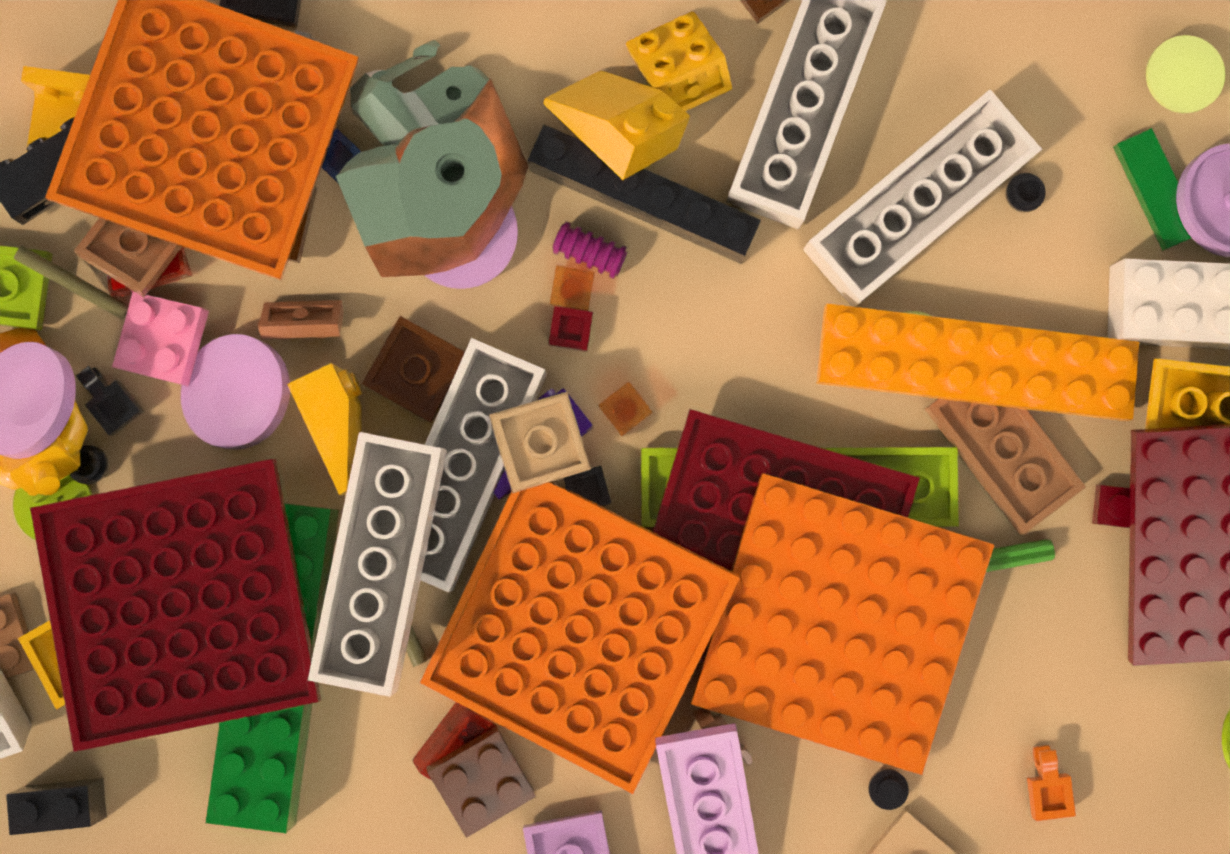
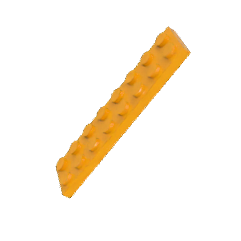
[816,303,1139,421]

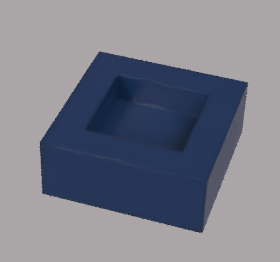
[322,129,361,184]

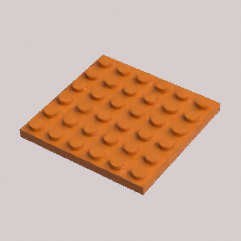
[45,0,359,281]
[691,473,994,775]
[420,482,741,794]

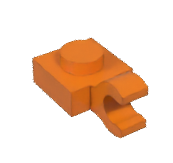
[1027,745,1076,821]

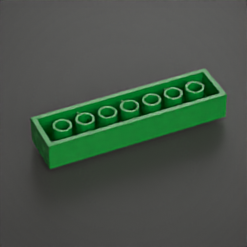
[205,503,339,834]

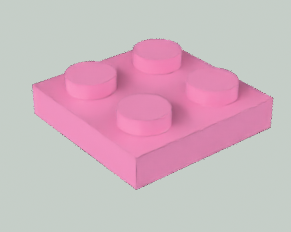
[112,292,209,386]

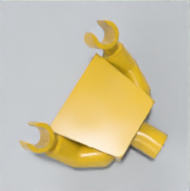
[0,401,88,496]

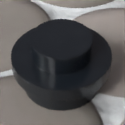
[1005,173,1046,213]
[70,445,109,485]
[868,769,909,810]

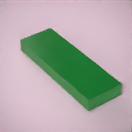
[1113,128,1191,251]

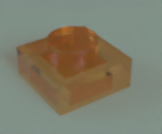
[549,265,595,311]
[598,381,653,437]

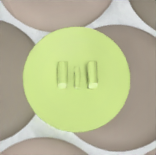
[1146,35,1225,113]

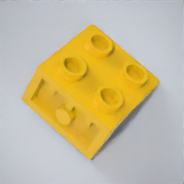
[626,11,732,111]
[21,66,90,151]

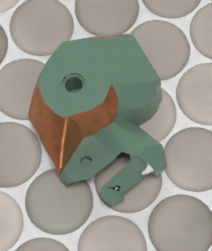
[336,40,529,277]

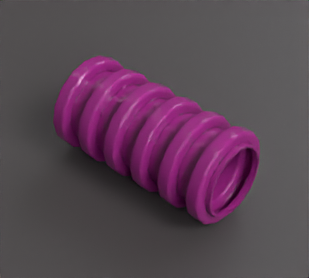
[552,221,628,279]

